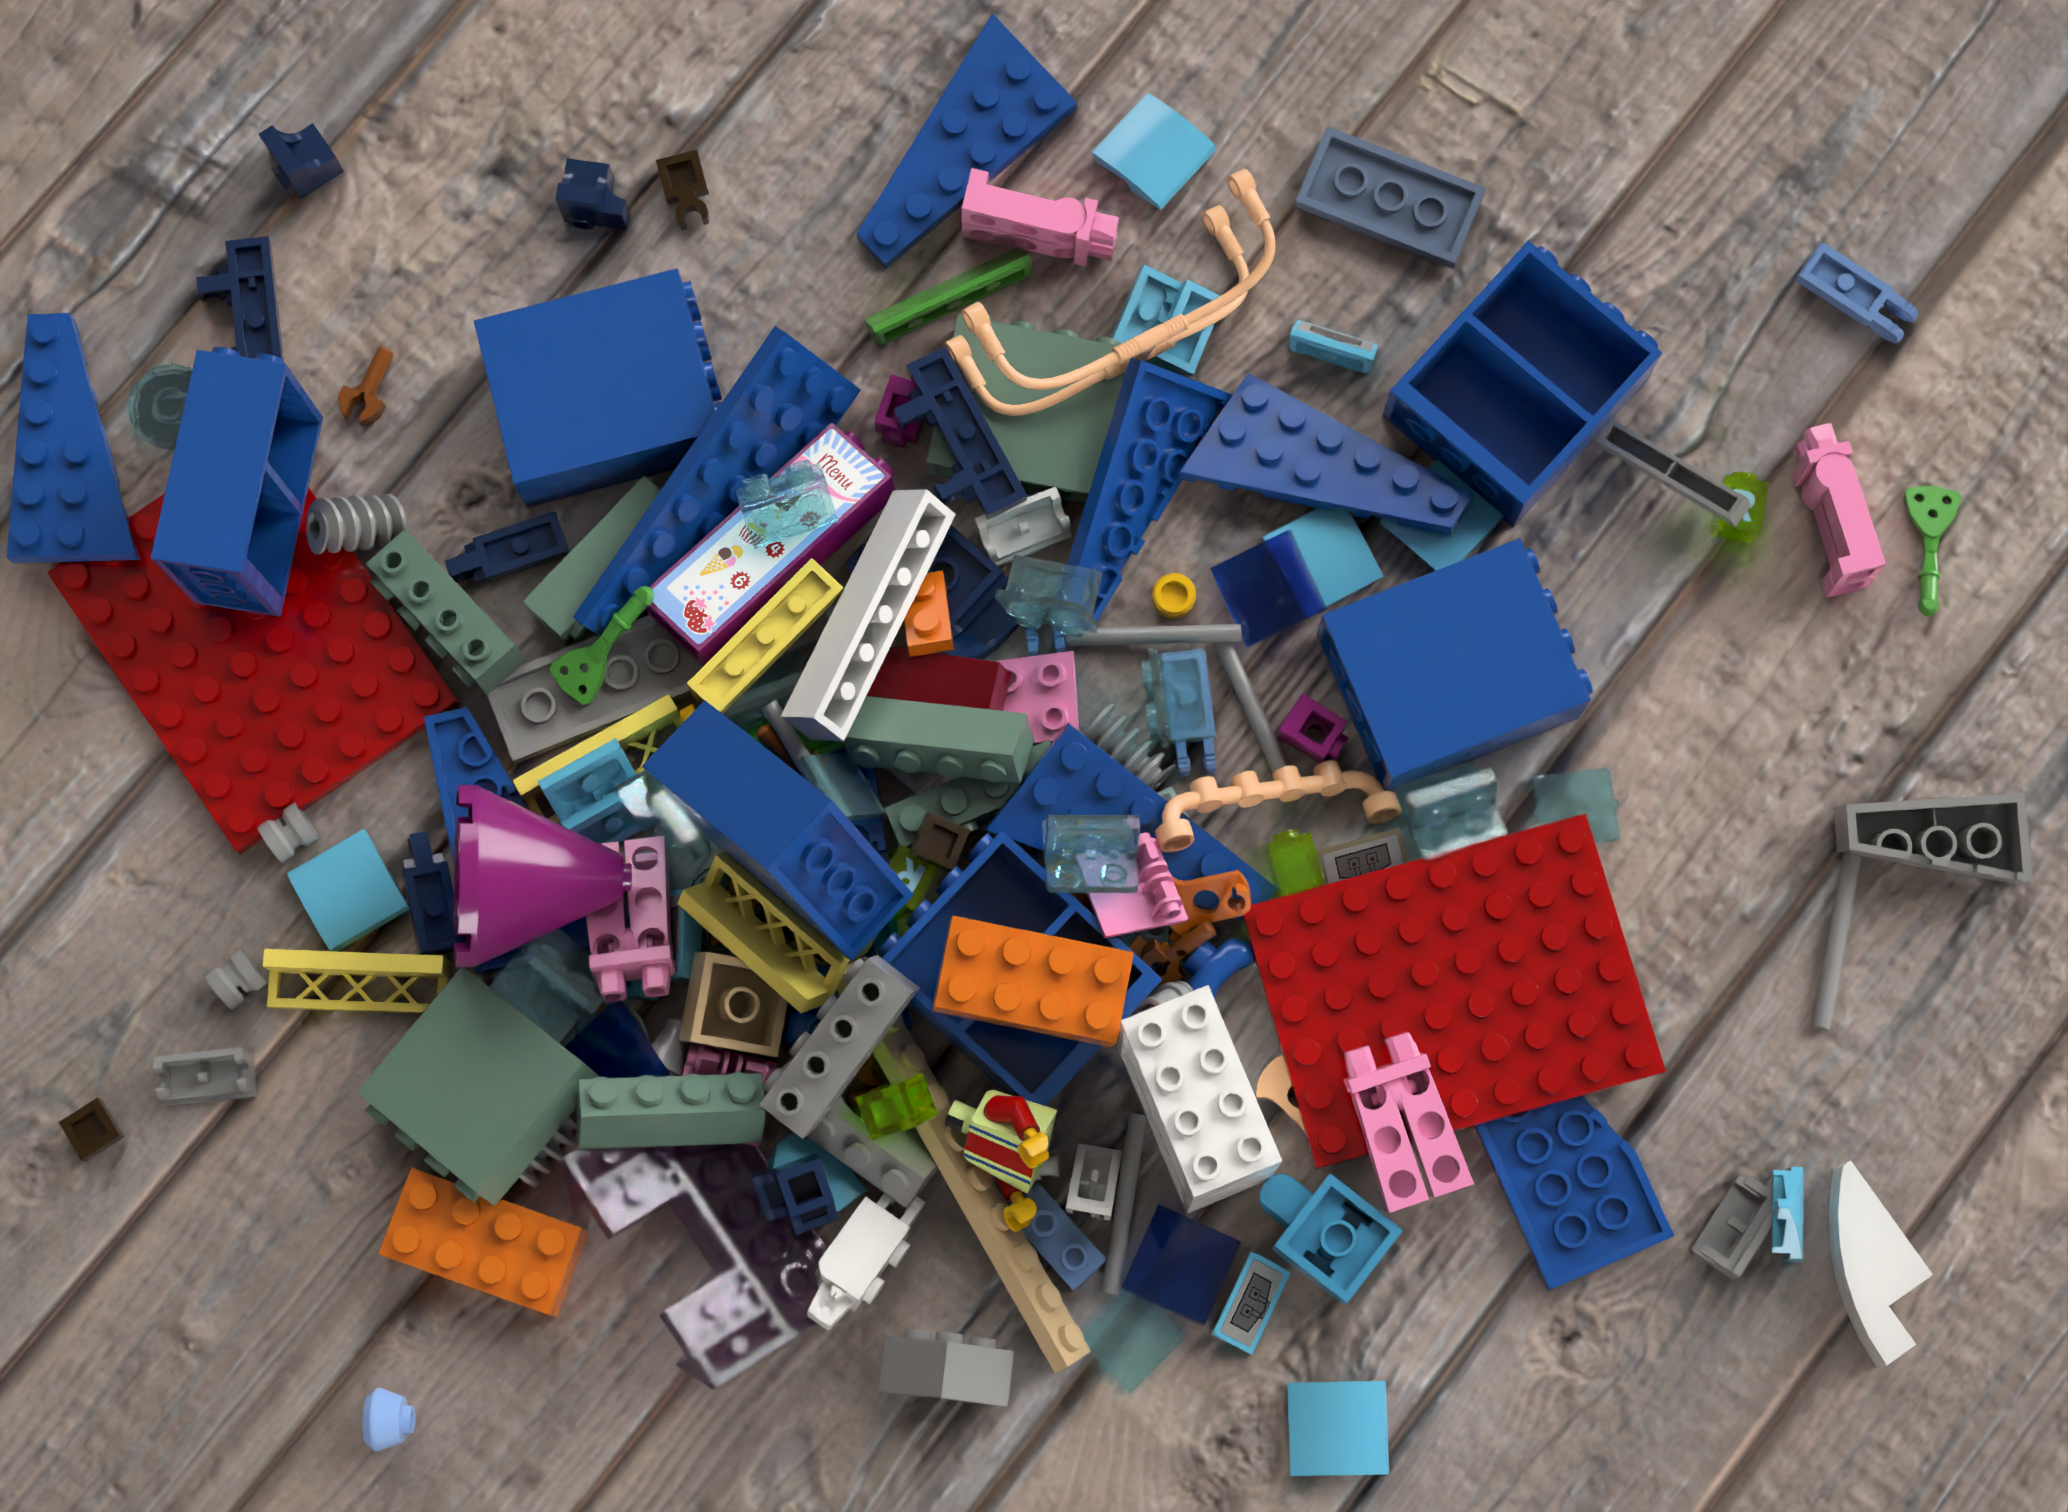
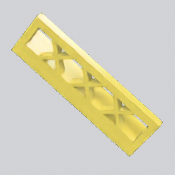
[687,558,844,714]
[513,694,682,825]
[677,852,849,1014]
[263,949,451,1014]

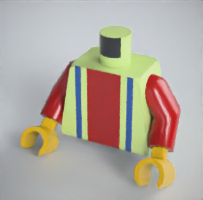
[945,1090,1057,1232]

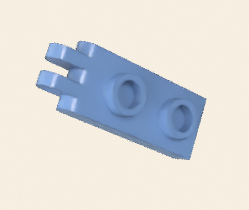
[1000,1182,1107,1291]

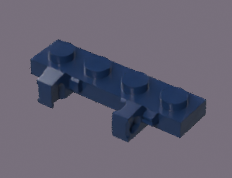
[196,236,284,360]
[893,346,1027,520]

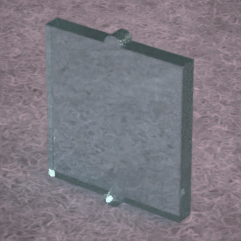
[797,752,885,821]
[1532,768,1620,843]
[1083,1283,1187,1394]

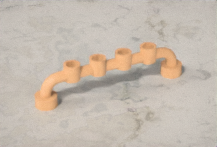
[1155,760,1402,852]

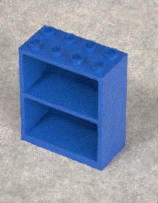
[1383,240,1662,528]
[473,268,722,508]
[151,347,323,617]
[1316,538,1593,791]
[642,700,914,962]
[876,831,1162,1106]

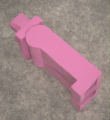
[962,168,1119,267]
[1791,423,1886,598]
[586,836,676,1003]
[1343,1032,1474,1213]

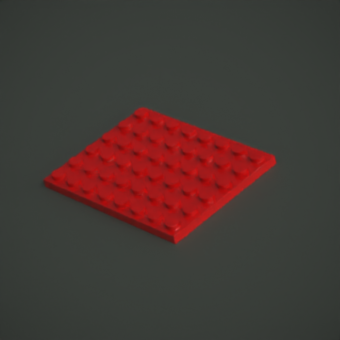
[47,487,460,855]
[1243,813,1666,1170]

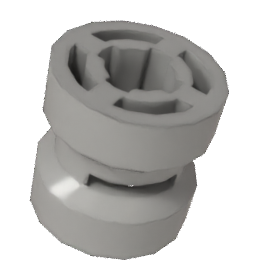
[257,802,320,864]
[205,948,268,1011]

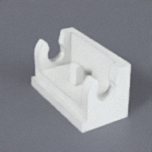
[974,486,1072,567]

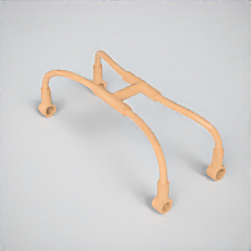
[944,168,1276,416]

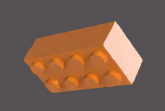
[931,915,1134,1047]
[378,1167,589,1318]

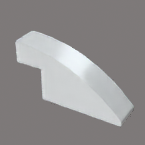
[1828,1160,1933,1367]

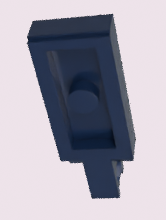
[445,511,570,584]
[402,831,465,955]

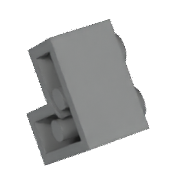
[879,1329,1014,1407]

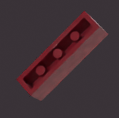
[866,646,1011,711]

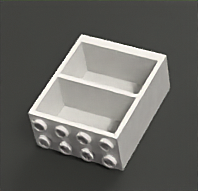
[1117,985,1282,1214]

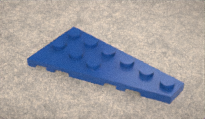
[857,13,1077,270]
[7,313,141,563]
[1053,358,1233,624]
[1180,373,1474,536]
[985,723,1278,921]

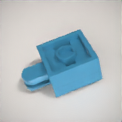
[1259,1173,1403,1306]

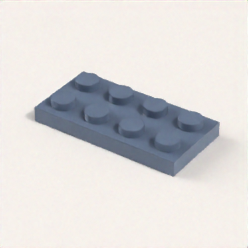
[1294,126,1487,269]

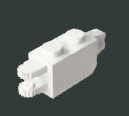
[807,1193,926,1330]

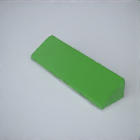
[865,248,1032,346]

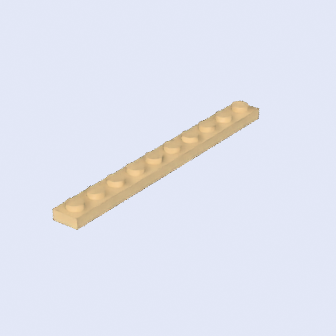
[837,957,1091,1374]

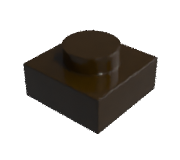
[909,812,970,873]
[58,1098,124,1162]

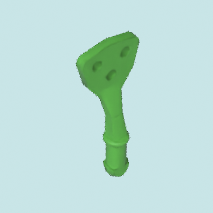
[1904,486,1961,617]
[550,586,654,705]

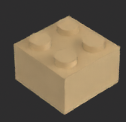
[679,952,787,1057]

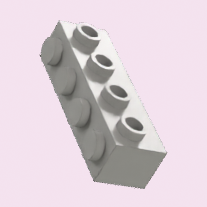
[759,955,920,1139]

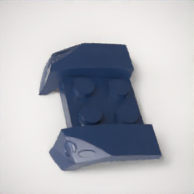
[846,525,1036,660]

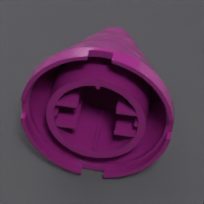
[454,785,632,967]

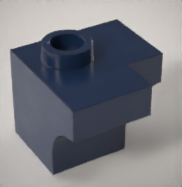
[258,123,344,199]
[555,158,630,230]
[751,1153,839,1235]

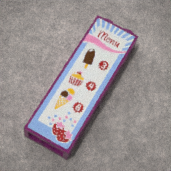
[645,423,896,666]

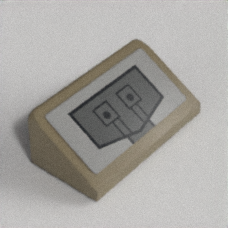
[1313,827,1408,885]

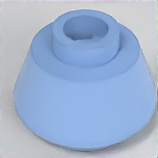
[362,1388,416,1452]

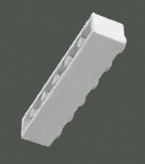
[780,489,956,741]

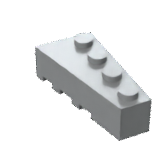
[1833,793,2033,885]

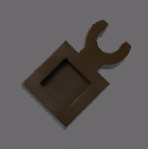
[656,149,710,230]

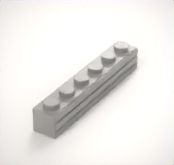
[1597,418,1751,527]

